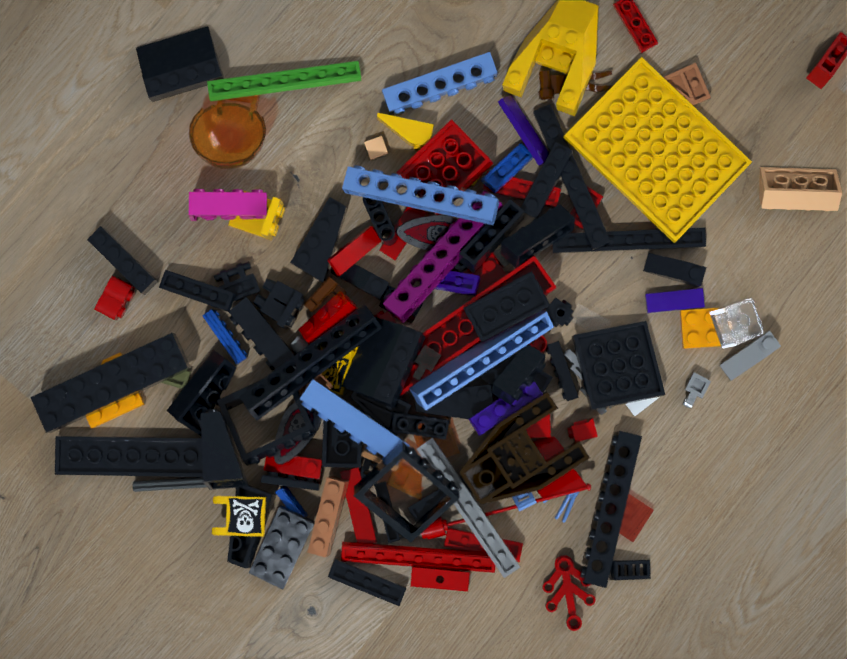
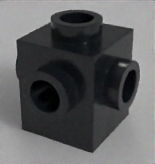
[545,297,574,327]

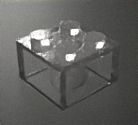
[709,297,765,348]

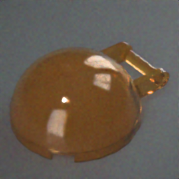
[189,95,266,169]

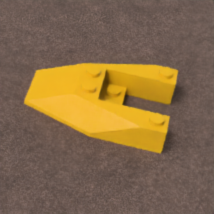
[502,0,599,116]

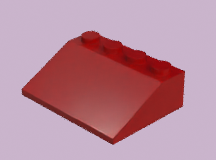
[396,119,493,215]

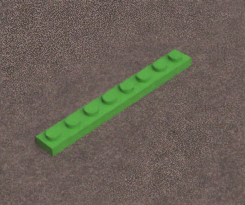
[207,61,361,101]

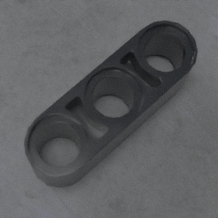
[363,197,398,246]

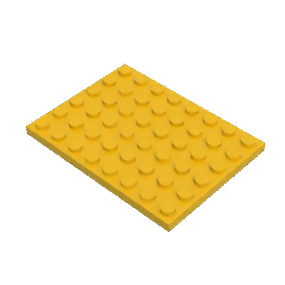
[563,57,752,243]

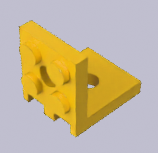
[228,191,285,241]

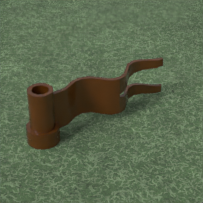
[539,71,612,100]

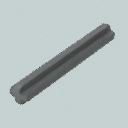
[132,477,207,492]

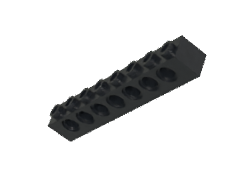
[239,304,382,421]
[580,431,642,588]

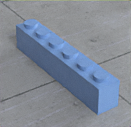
[300,379,410,465]

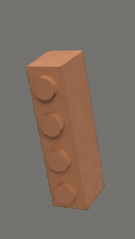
[308,476,349,558]

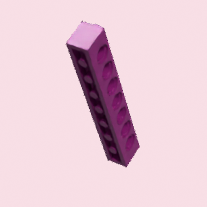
[383,190,503,324]

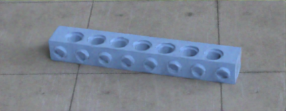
[342,165,499,225]

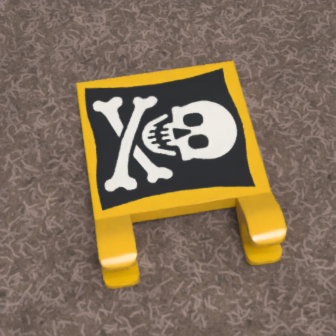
[212,496,266,537]

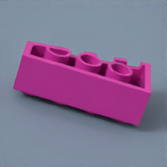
[189,189,267,221]

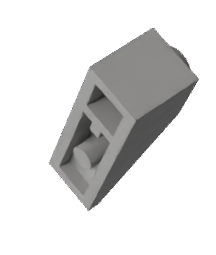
[719,331,781,381]

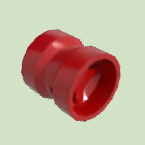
[529,336,547,352]

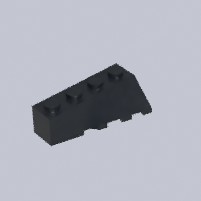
[166,350,237,436]

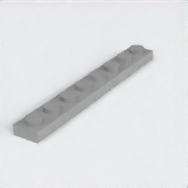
[417,438,521,578]

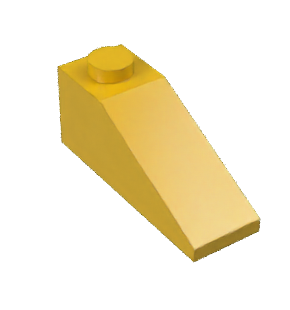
[377,113,434,151]

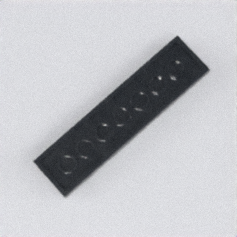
[55,436,203,477]

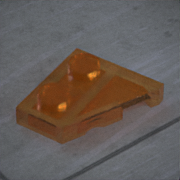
[387,459,422,500]

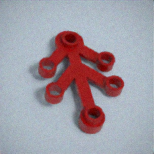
[542,555,596,631]

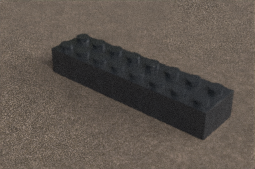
[30,333,191,433]

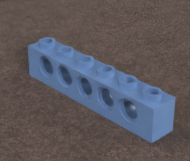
[382,52,498,115]

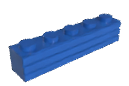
[203,309,248,365]

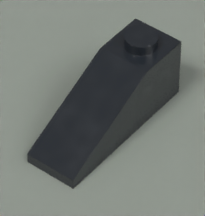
[643,253,707,288]
[331,264,390,301]

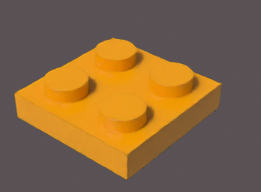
[680,308,722,349]

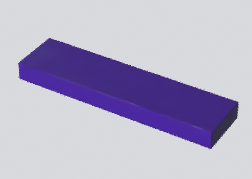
[498,95,549,165]

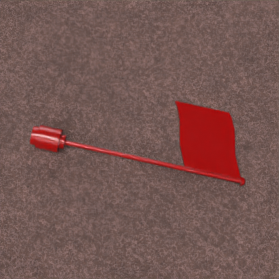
[421,436,591,540]

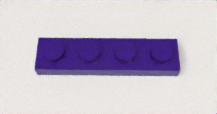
[468,381,542,436]

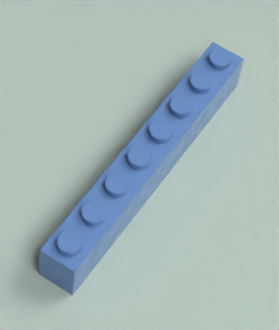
[409,310,554,410]

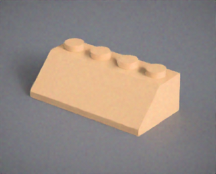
[759,167,842,211]

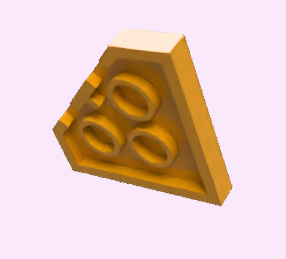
[86,353,145,429]

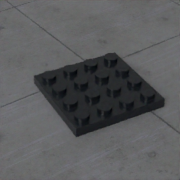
[572,321,666,411]

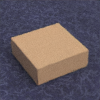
[364,136,388,161]

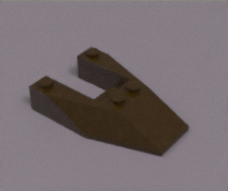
[459,391,590,505]

